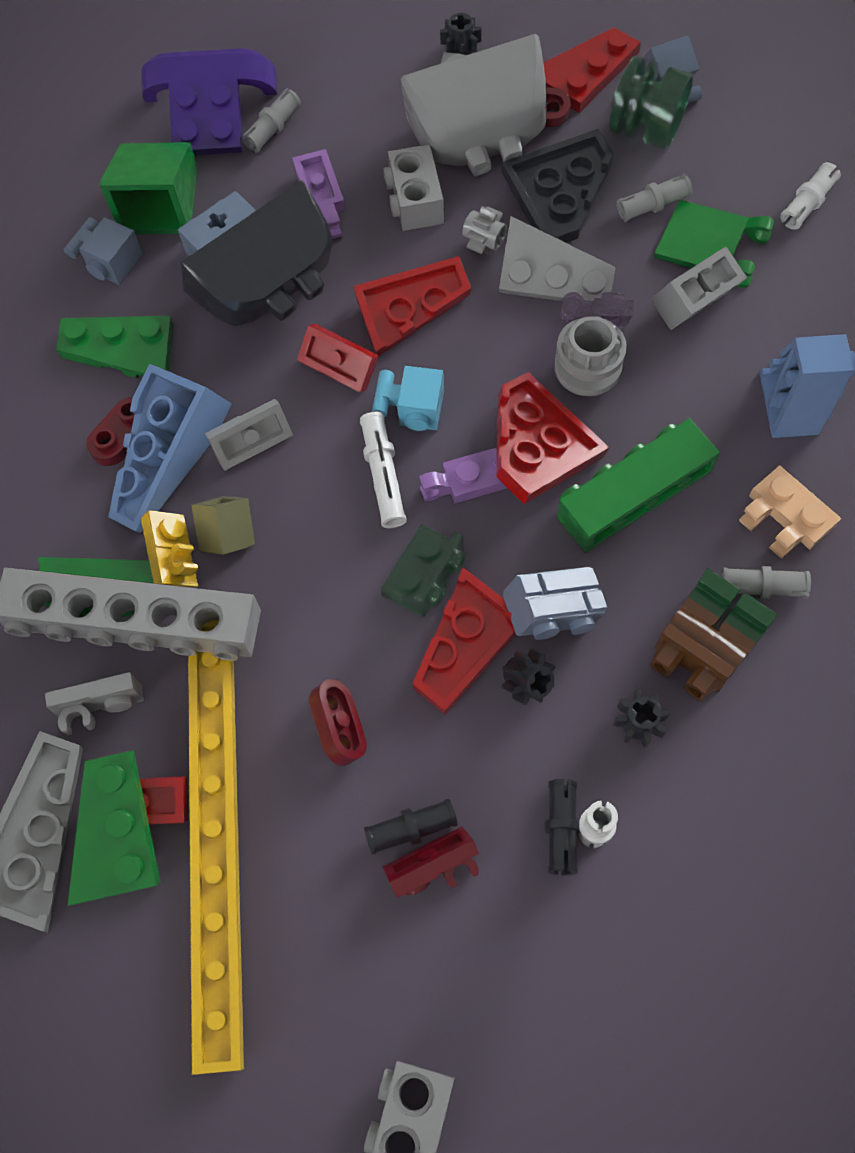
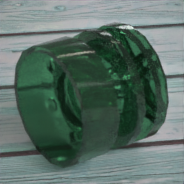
[609,56,694,149]

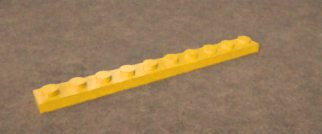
[188,620,244,1075]

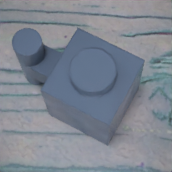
[640,35,702,112]
[64,217,143,285]

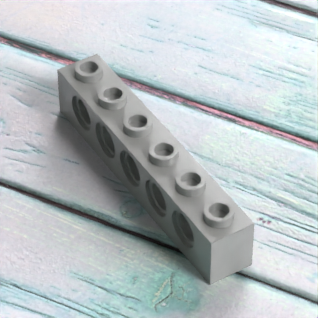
[0,567,261,661]

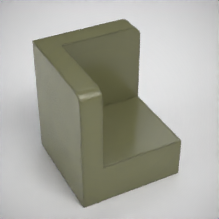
[191,496,255,555]

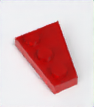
[543,27,641,113]
[353,256,471,356]
[412,568,516,715]

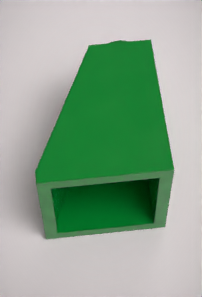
[100,142,198,234]

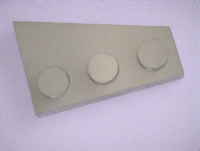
[499,216,615,308]

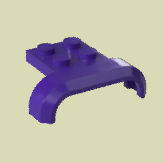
[141,49,277,155]

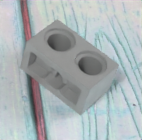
[383,144,444,231]
[650,246,747,330]
[363,1061,455,1153]

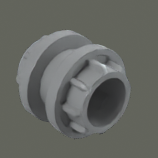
[554,316,626,396]

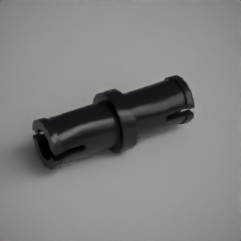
[545,779,580,876]
[364,799,458,855]

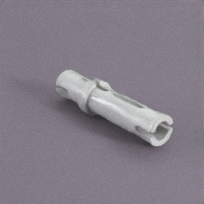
[360,412,407,528]

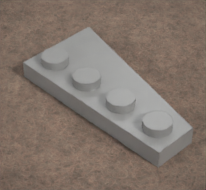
[0,731,83,933]

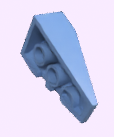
[108,363,232,533]

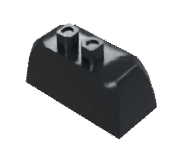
[181,179,333,326]

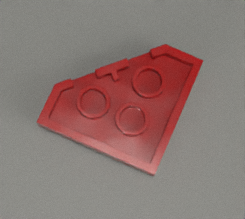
[496,372,609,504]

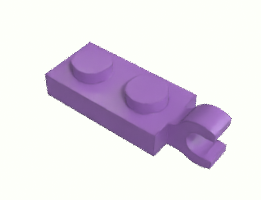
[292,149,345,239]
[419,448,507,504]

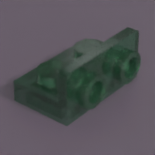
[380,524,467,617]

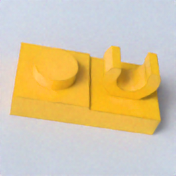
[141,510,198,588]

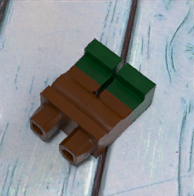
[650,568,778,702]

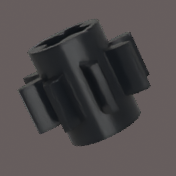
[440,13,482,55]
[502,649,556,705]
[614,689,671,748]

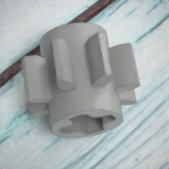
[462,206,507,254]

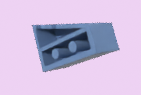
[759,334,855,438]

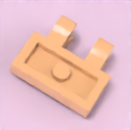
[739,465,842,559]

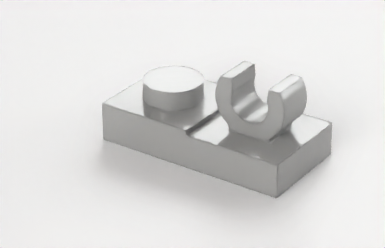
[205,399,293,471]
[45,672,144,736]

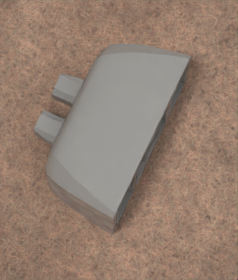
[400,34,546,177]

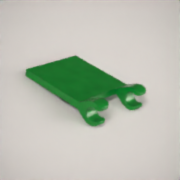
[654,200,774,288]

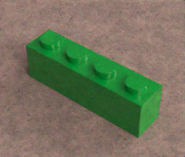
[557,418,720,553]

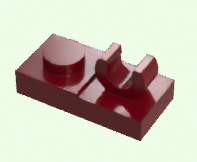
[382,826,479,898]

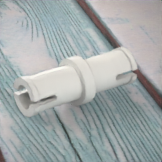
[780,162,841,230]
[579,801,618,848]

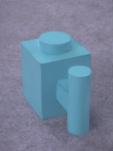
[372,366,444,431]

